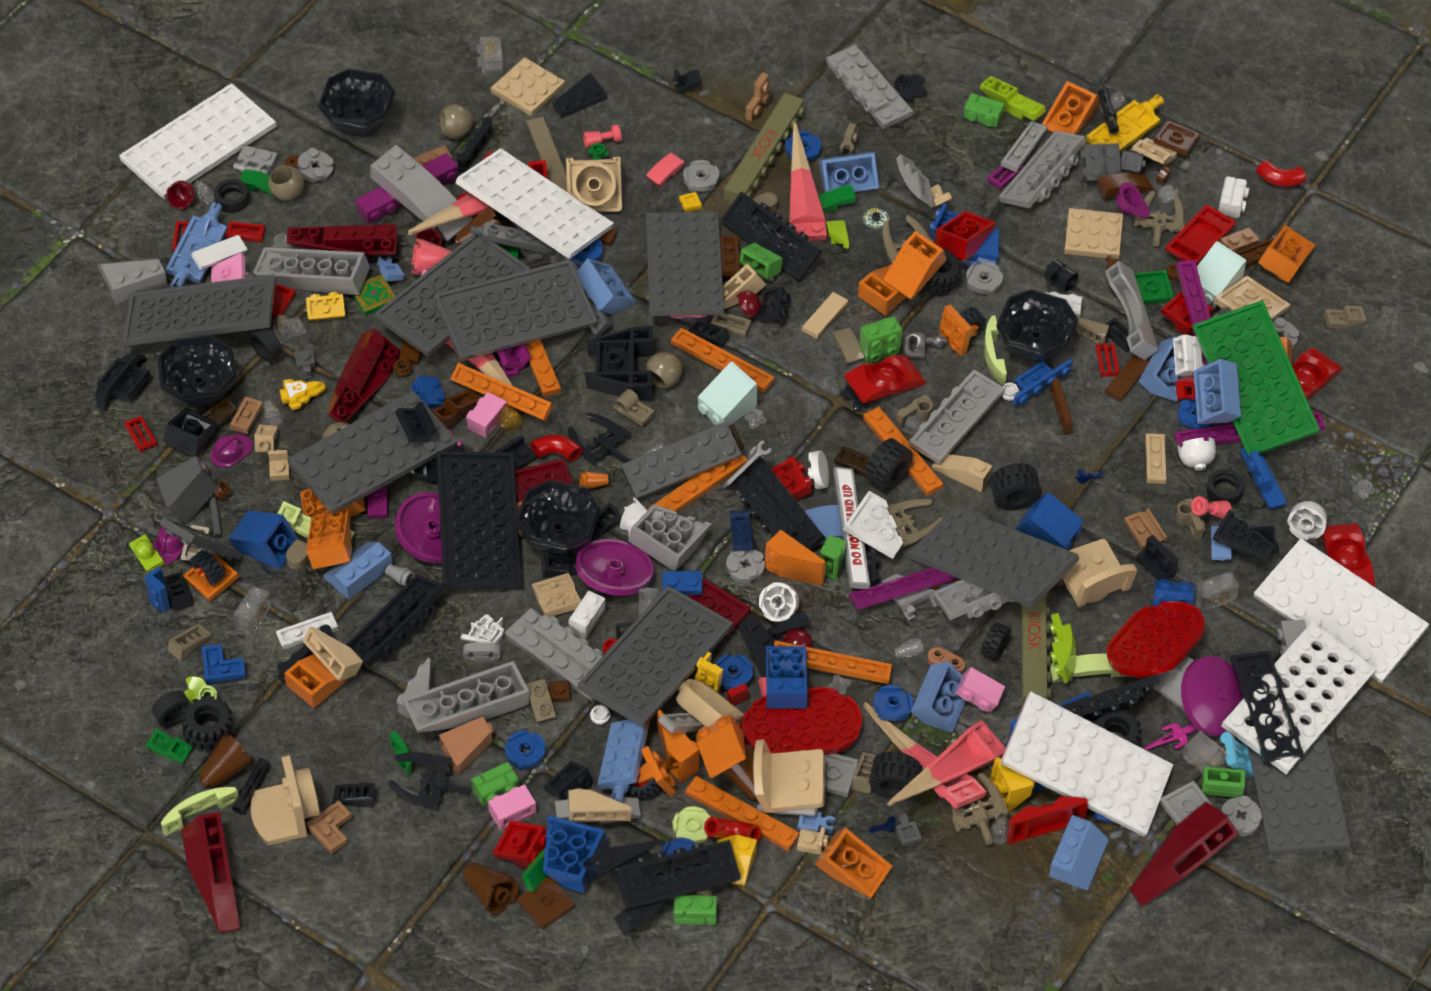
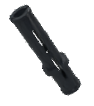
[1098,89,1120,134]
[231,758,270,814]

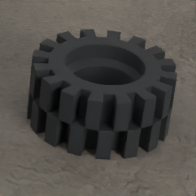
[981,621,1012,660]

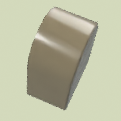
[753,192,777,213]
[286,539,309,570]

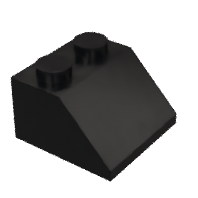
[163,407,218,457]

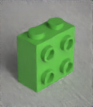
[859,316,902,363]

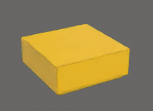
[679,192,702,212]

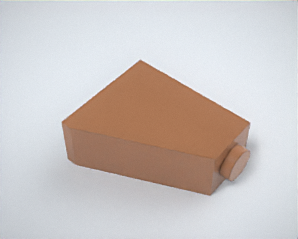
[439,716,494,776]

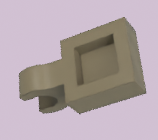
[840,123,858,155]

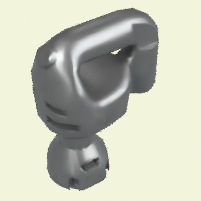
[903,332,947,359]

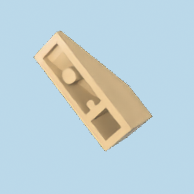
[722,263,767,309]
[932,455,992,492]
[303,626,363,681]
[568,788,631,822]

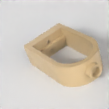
[676,679,744,727]

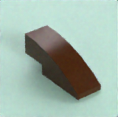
[1097,173,1153,200]
[431,389,481,429]

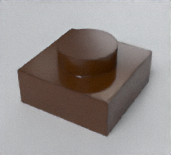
[549,681,570,703]

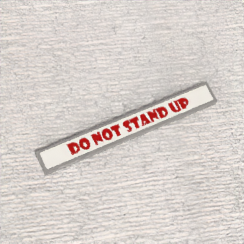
[833,467,870,589]

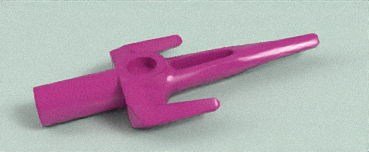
[1144,723,1198,750]

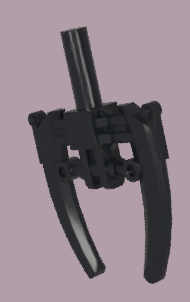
[567,413,631,465]
[388,752,470,810]

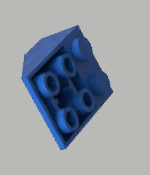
[766,646,807,708]

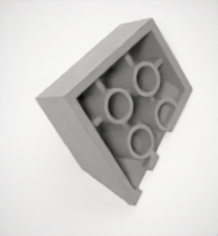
[97,258,168,304]
[628,504,712,571]

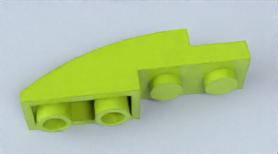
[980,76,1046,121]
[1050,613,1077,683]

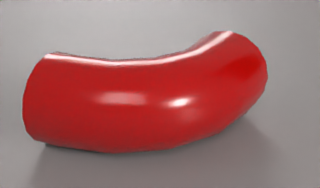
[1256,160,1306,187]
[530,435,583,462]
[704,817,761,842]

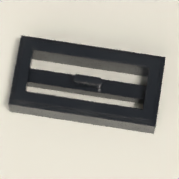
[1106,317,1130,353]

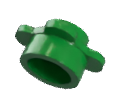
[588,143,609,160]

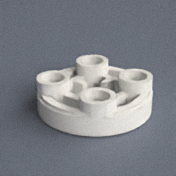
[808,450,830,489]

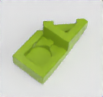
[826,220,849,249]

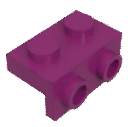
[496,344,531,370]

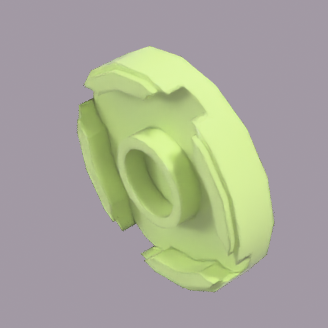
[672,806,711,844]

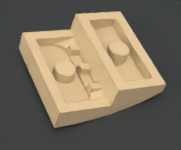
[1132,138,1177,165]
[532,573,581,617]

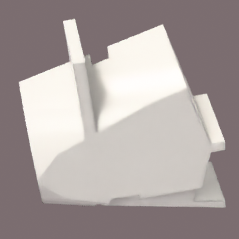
[620,497,648,536]
[460,614,504,644]

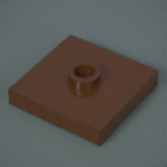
[1153,121,1200,156]
[517,876,575,930]

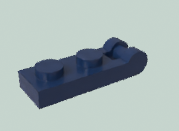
[730,510,753,551]

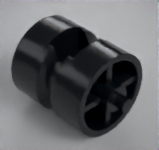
[1044,259,1079,293]

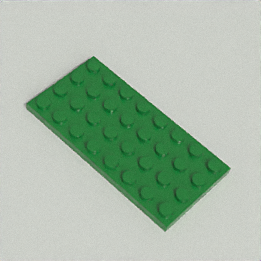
[1192,300,1320,458]

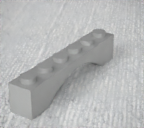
[1105,261,1159,360]

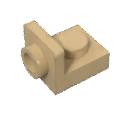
[929,185,952,208]
[255,425,278,453]
[268,450,290,481]
[797,827,828,855]

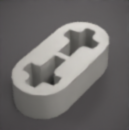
[463,643,501,661]

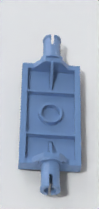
[166,202,227,288]
[597,719,650,803]

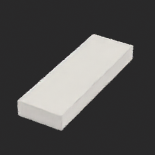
[191,235,248,270]
[276,612,339,650]

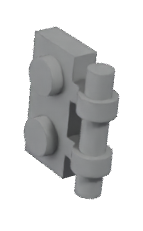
[233,145,278,174]

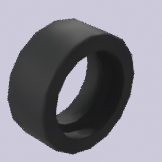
[214,179,249,213]
[249,328,283,362]
[1206,469,1244,506]
[151,690,190,727]

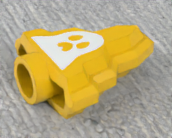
[279,379,326,411]

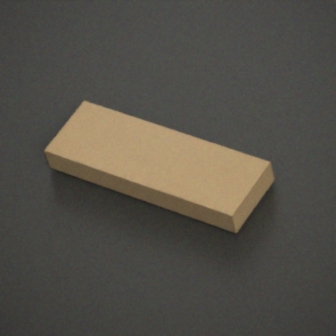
[802,292,848,339]
[1145,433,1166,484]

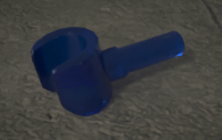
[1075,469,1103,484]
[869,816,898,833]

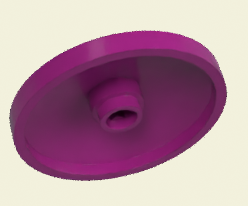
[394,492,442,563]
[576,539,654,595]
[1181,656,1243,736]

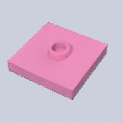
[211,253,245,282]

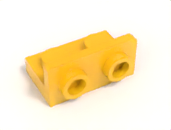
[306,292,345,321]
[695,652,724,694]

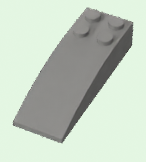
[371,145,473,242]
[252,247,370,295]
[402,661,529,733]

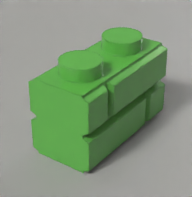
[964,93,1005,127]
[740,243,783,280]
[820,536,846,580]
[471,762,519,805]
[1201,766,1245,798]
[674,895,716,925]

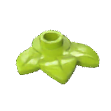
[184,677,217,703]

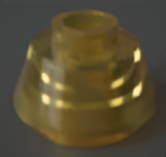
[499,406,523,430]

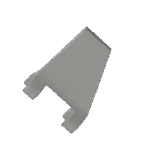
[722,440,772,488]
[881,574,939,621]

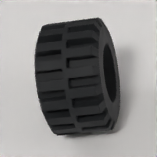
[922,246,962,296]
[865,438,913,491]
[990,463,1042,510]
[182,696,233,751]
[1092,708,1142,747]
[869,751,923,800]

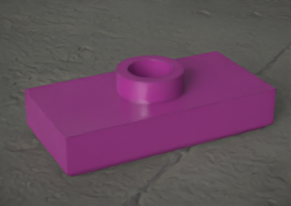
[367,485,388,519]

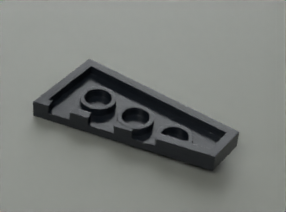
[738,615,776,678]

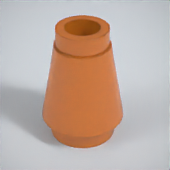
[579,471,608,490]

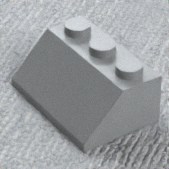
[1153,655,1194,711]

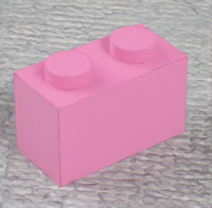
[466,392,507,438]
[955,667,1005,713]
[488,785,537,830]

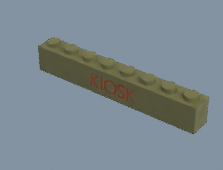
[724,93,805,204]
[1021,592,1051,707]

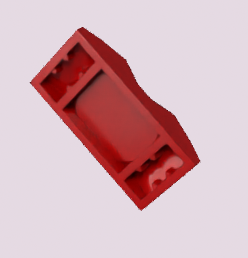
[1165,204,1236,266]
[1292,347,1343,401]
[844,355,926,403]
[1321,523,1375,587]
[1007,797,1088,845]

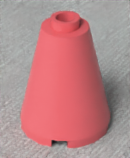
[411,238,452,275]

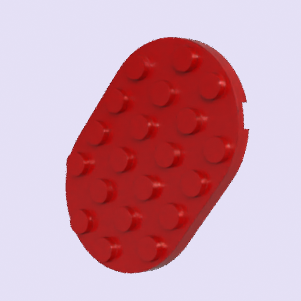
[1106,601,1206,679]
[742,687,862,755]

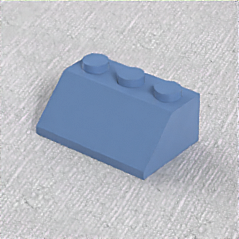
[818,152,879,192]
[576,258,637,315]
[1139,336,1184,401]
[1193,359,1241,424]
[323,542,393,600]
[911,661,966,732]
[1049,815,1109,891]

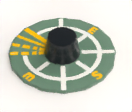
[863,208,889,229]

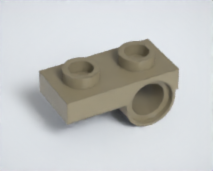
[613,389,654,427]
[896,395,933,429]
[1175,498,1205,541]
[526,679,556,723]

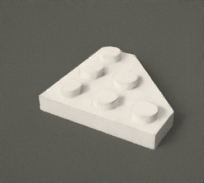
[843,491,903,559]

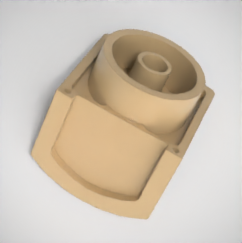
[566,157,622,212]
[1062,539,1137,607]
[754,740,825,813]
[251,755,320,845]

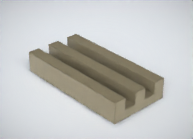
[711,313,751,338]

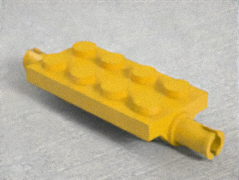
[1086,94,1164,153]

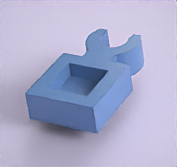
[377,256,404,281]
[798,812,835,833]

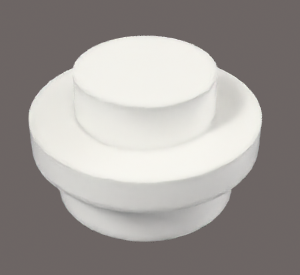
[1001,383,1019,401]
[590,705,610,724]

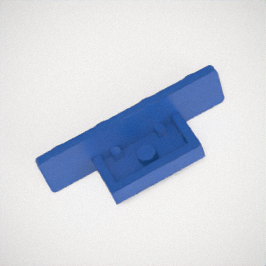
[1012,359,1073,407]
[1240,448,1287,510]

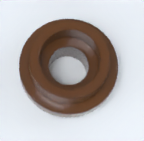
[393,358,412,376]
[213,481,231,499]

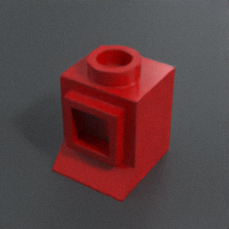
[1175,376,1196,400]

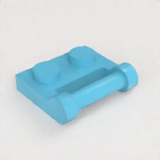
[1220,732,1253,779]

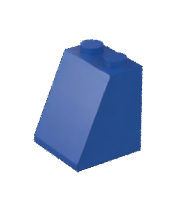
[1015,492,1083,550]
[228,510,299,569]

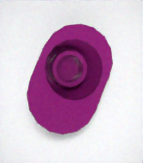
[1116,182,1150,218]
[211,434,253,468]
[153,527,184,565]

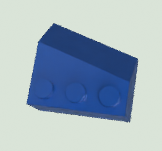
[543,815,608,894]

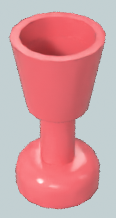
[583,124,622,149]
[1191,496,1231,519]

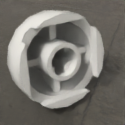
[1177,438,1216,470]
[1287,501,1327,540]
[759,582,799,622]

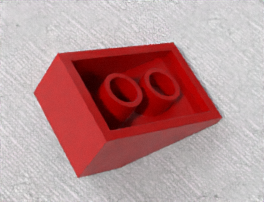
[935,210,996,261]

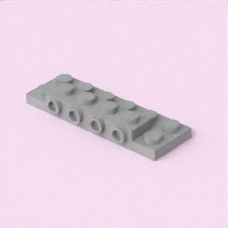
[826,44,913,129]
[999,131,1086,208]
[909,370,1005,465]
[933,580,1015,620]
[504,608,603,702]

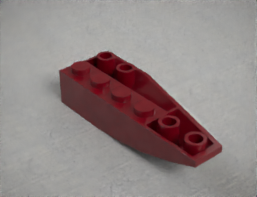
[287,224,399,255]
[328,328,401,423]
[1129,801,1239,906]
[181,812,240,934]

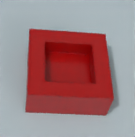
[727,683,748,706]

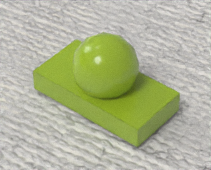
[129,534,165,573]

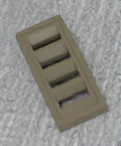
[1074,317,1109,346]
[168,623,212,661]
[851,752,876,794]

